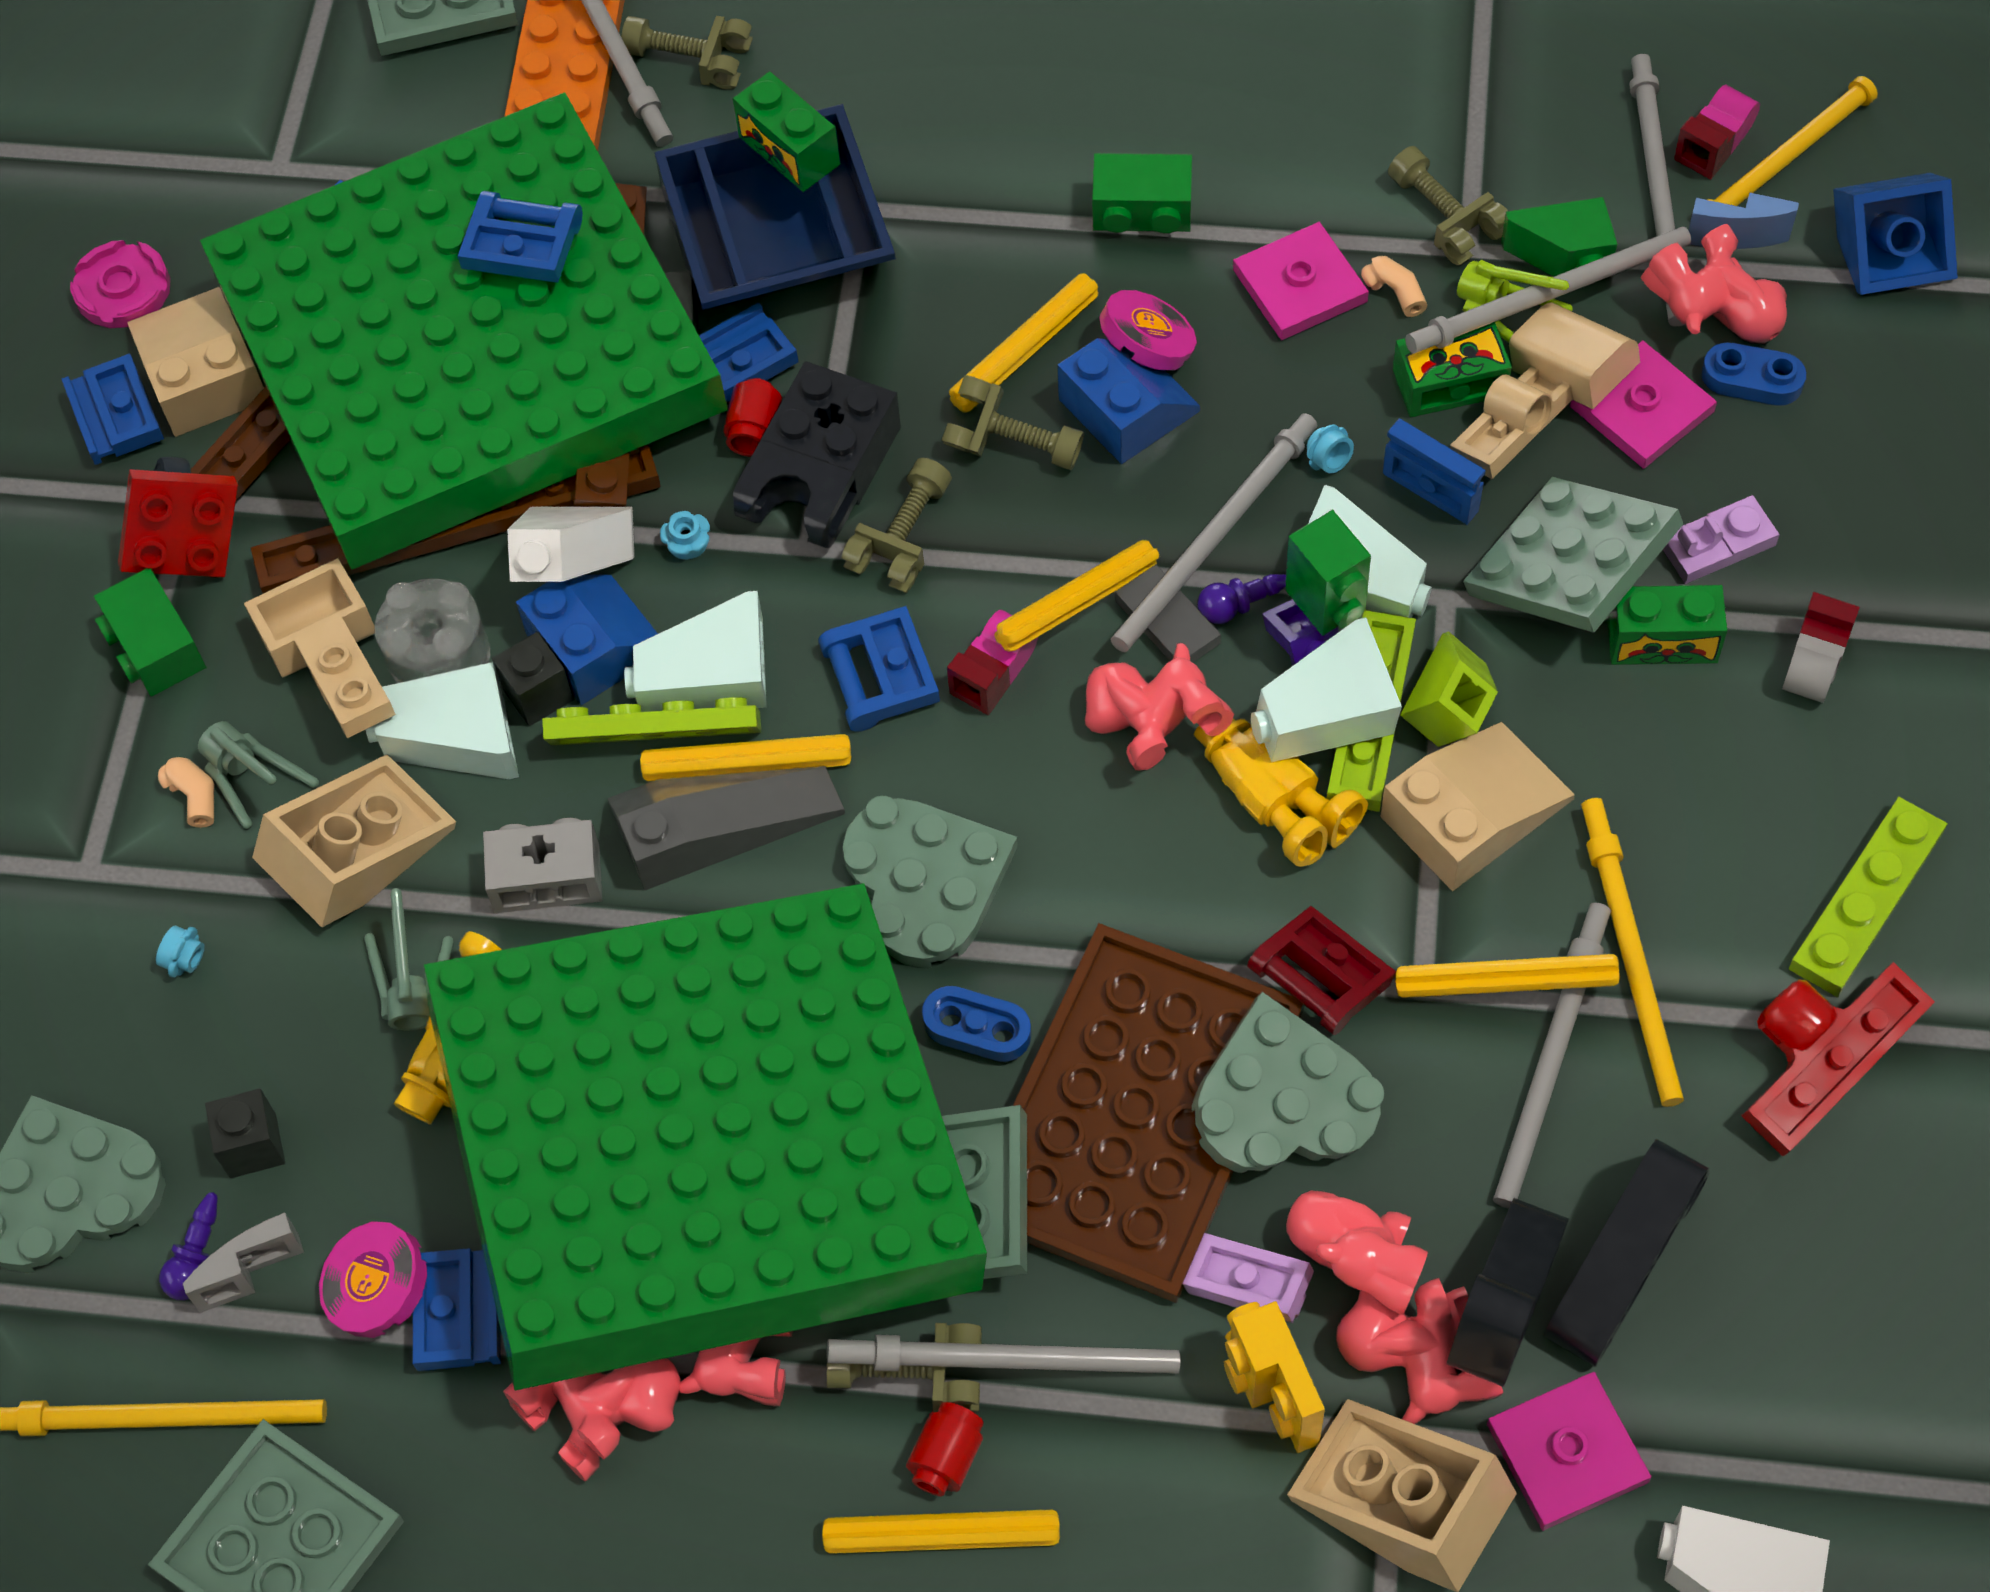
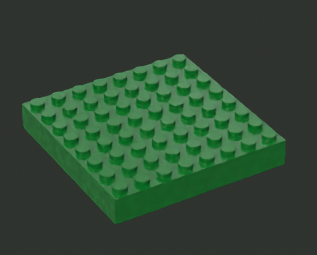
[200,92,728,570]
[424,883,987,1391]

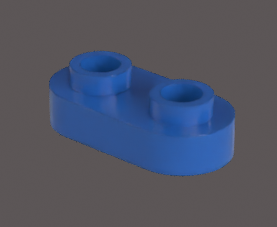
[1701,342,1806,405]
[922,986,1031,1062]

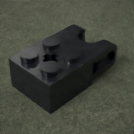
[733,361,901,548]

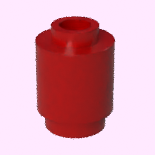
[724,378,782,457]
[906,1402,984,1497]

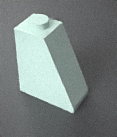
[1288,485,1432,618]
[624,591,767,712]
[1251,617,1402,762]
[366,662,519,779]

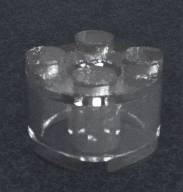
[374,578,490,683]

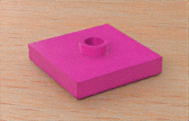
[1233,221,1369,341]
[1570,340,1717,469]
[1487,1372,1651,1531]

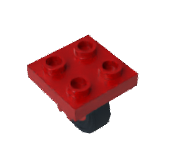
[118,457,238,577]

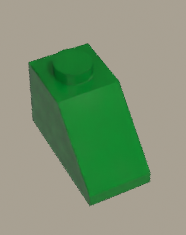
[1501,197,1618,277]

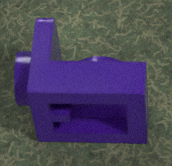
[1262,599,1339,666]

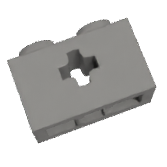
[483,818,602,914]

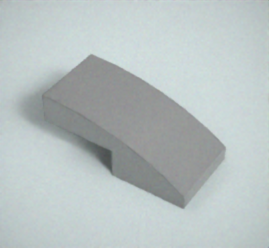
[183,1213,304,1313]

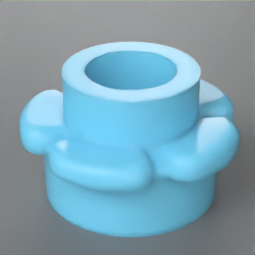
[1307,424,1354,473]
[660,511,710,560]
[156,925,205,978]

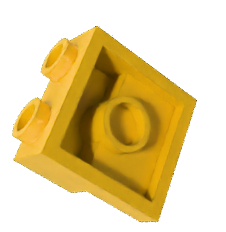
[1224,1301,1325,1454]

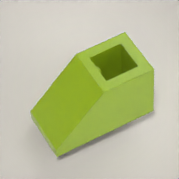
[1400,631,1498,747]

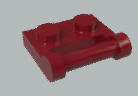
[1247,906,1396,1035]

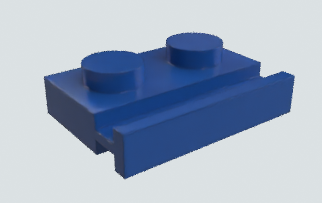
[699,302,799,403]
[61,353,164,465]
[1383,418,1486,525]
[413,1248,501,1371]

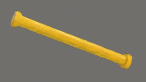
[1707,76,1878,206]

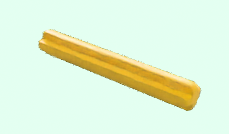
[949,273,1099,413]
[994,540,1159,652]
[640,734,851,781]
[1395,954,1620,998]
[822,1509,1060,1553]

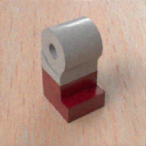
[1782,592,1860,703]

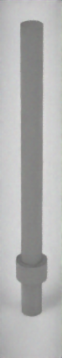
[581,0,673,147]
[1493,903,1611,1208]
[827,1335,1180,1374]

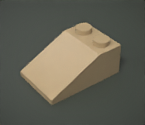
[127,287,264,437]
[1380,722,1575,891]
[252,755,456,927]
[1287,1399,1517,1592]

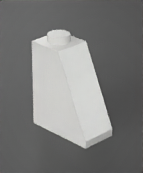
[507,507,634,582]
[1657,1506,1830,1592]

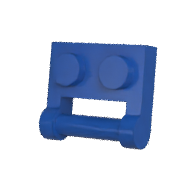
[458,191,583,283]
[818,606,940,731]

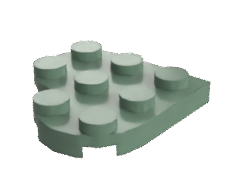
[843,795,1018,968]
[1192,992,1384,1173]
[0,1095,166,1273]

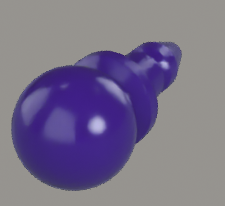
[1197,574,1286,624]
[159,1192,218,1301]

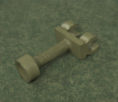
[621,16,753,90]
[1388,146,1508,265]
[941,375,1084,470]
[841,458,952,592]
[827,1323,982,1412]

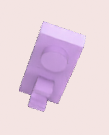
[1663,495,1780,584]
[1183,1233,1314,1323]

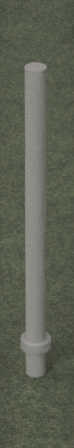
[1629,54,1685,326]
[1405,226,1691,354]
[1111,413,1317,652]

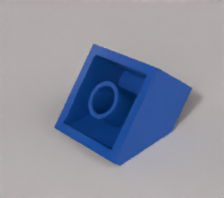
[1833,173,1958,295]
[1057,338,1200,465]
[516,575,658,705]

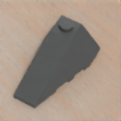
[607,766,845,891]

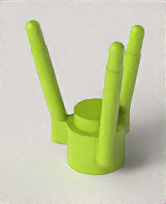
[1457,260,1573,343]

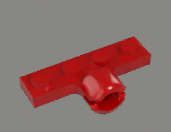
[1741,962,1935,1157]

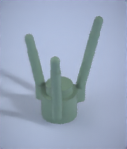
[198,721,319,829]
[364,888,453,1031]

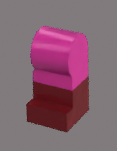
[1674,84,1760,180]
[947,610,1038,716]

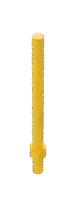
[1581,798,1684,1107]
[0,1399,327,1436]

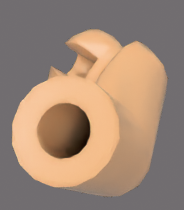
[1361,256,1428,317]
[158,757,214,828]

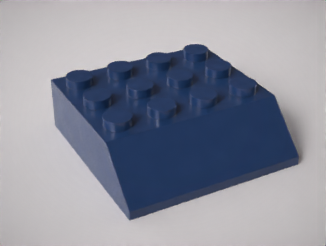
[654,104,896,310]

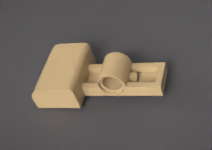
[1450,302,1640,479]
[244,558,396,738]

